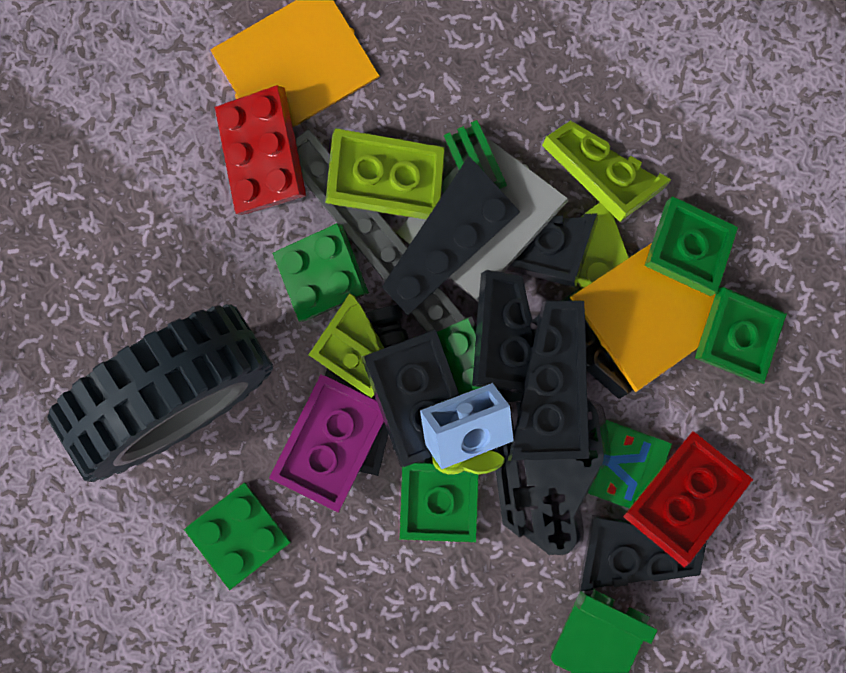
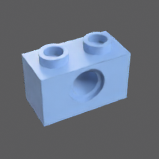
[420,383,513,469]

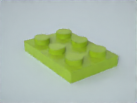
[325,128,444,220]

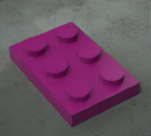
[269,374,384,513]

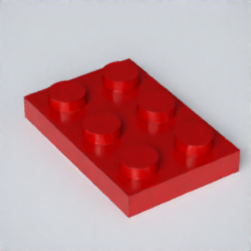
[215,85,306,215]
[623,431,754,567]

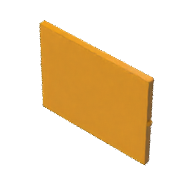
[210,0,379,127]
[570,243,715,392]

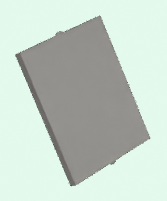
[396,136,568,301]

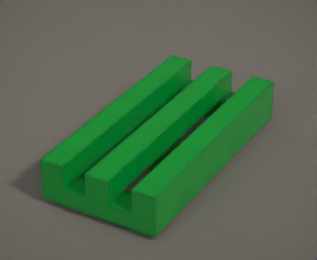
[444,120,507,189]

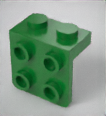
[550,590,658,673]

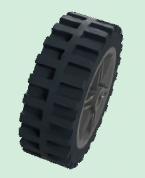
[47,304,273,482]

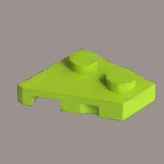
[308,294,384,398]

